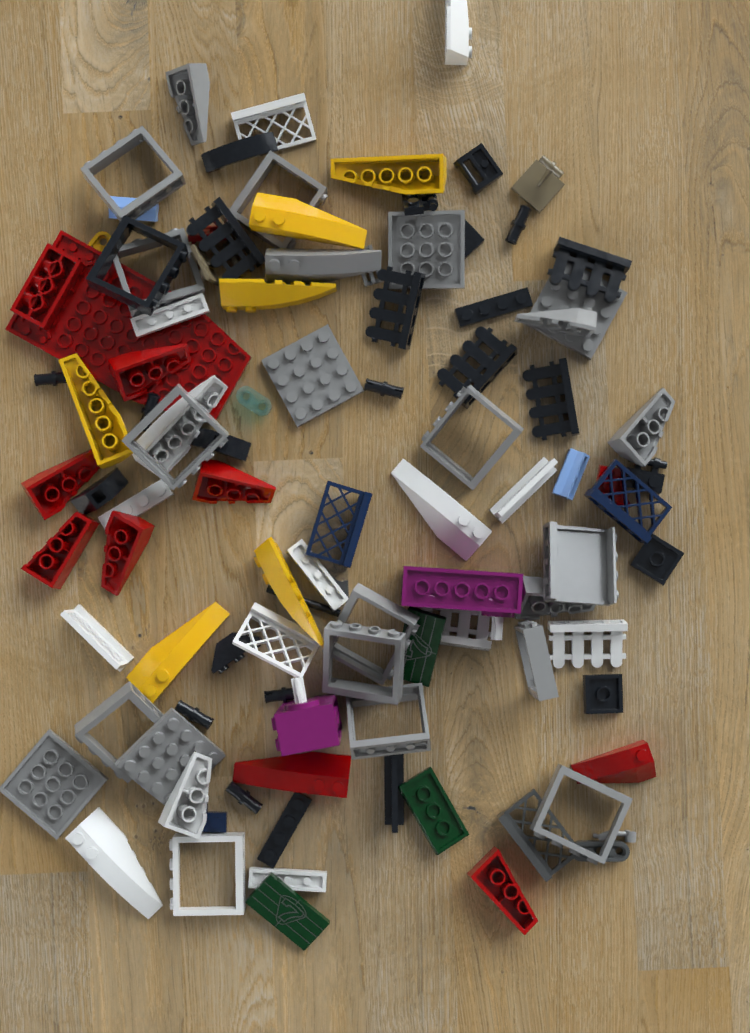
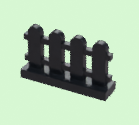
[186,197,265,279]
[547,237,632,304]
[365,266,426,350]
[437,327,518,409]
[523,358,580,441]

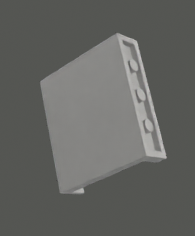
[543,521,619,606]

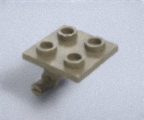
[511,155,565,213]
[190,242,239,286]

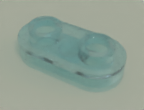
[236,386,272,416]

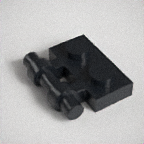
[402,194,438,216]
[625,457,667,494]

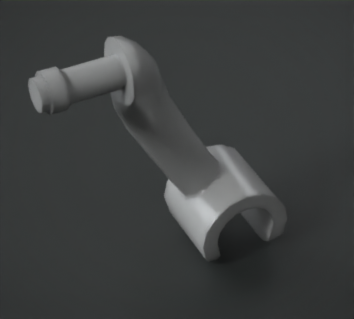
[593,830,636,843]

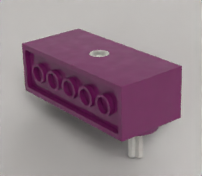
[400,566,523,640]
[271,676,343,756]

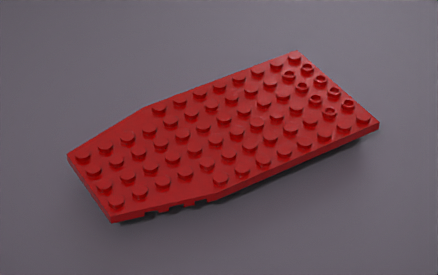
[5,230,252,421]

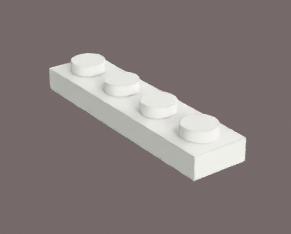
[130,293,210,338]
[98,479,174,529]
[286,539,348,612]
[248,867,327,892]

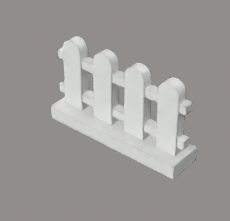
[417,607,492,651]
[548,619,628,668]

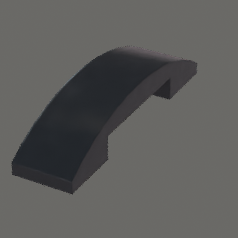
[201,132,279,173]

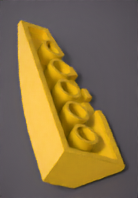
[249,192,367,250]
[219,278,337,313]
[59,353,133,469]
[254,537,324,648]
[126,602,230,703]

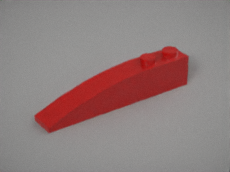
[233,751,351,798]

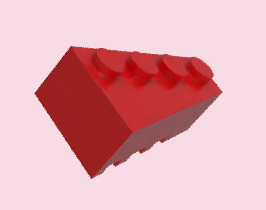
[21,512,100,589]
[467,846,538,935]

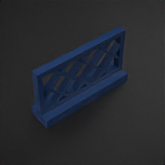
[584,459,672,544]
[305,481,372,568]

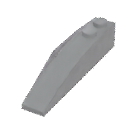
[265,248,382,286]

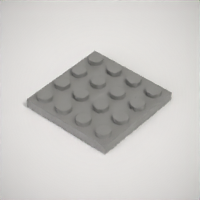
[388,210,465,290]
[525,262,627,360]
[261,324,364,428]
[115,707,226,805]
[0,729,109,840]

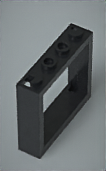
[86,215,189,316]

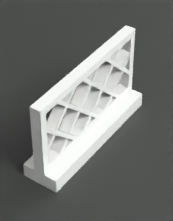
[231,93,316,157]
[489,457,558,524]
[232,602,320,677]
[60,604,134,672]

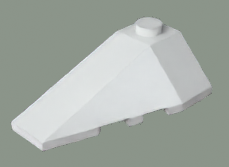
[158,751,212,839]

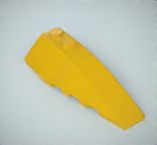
[331,154,447,195]

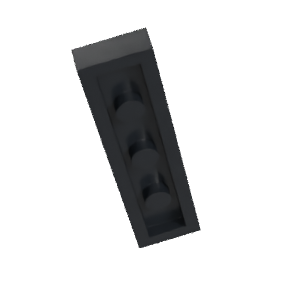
[454,287,533,328]
[257,792,312,869]

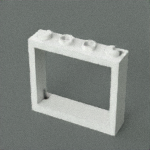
[169,832,246,916]

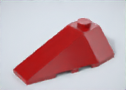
[108,343,192,402]
[21,449,100,520]
[192,459,276,504]
[101,511,155,596]
[571,740,656,784]

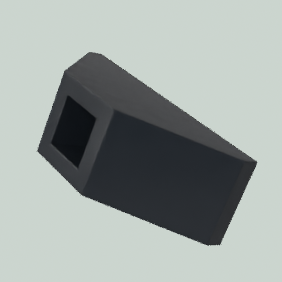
[191,428,252,461]
[70,467,129,514]
[211,632,263,674]

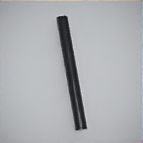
[266,585,341,617]

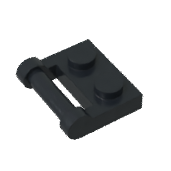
[453,143,503,195]

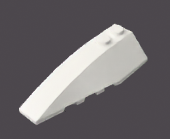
[445,0,472,65]
[132,375,228,475]
[391,459,492,561]
[65,807,163,919]

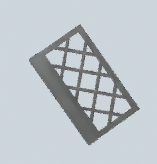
[497,789,577,882]

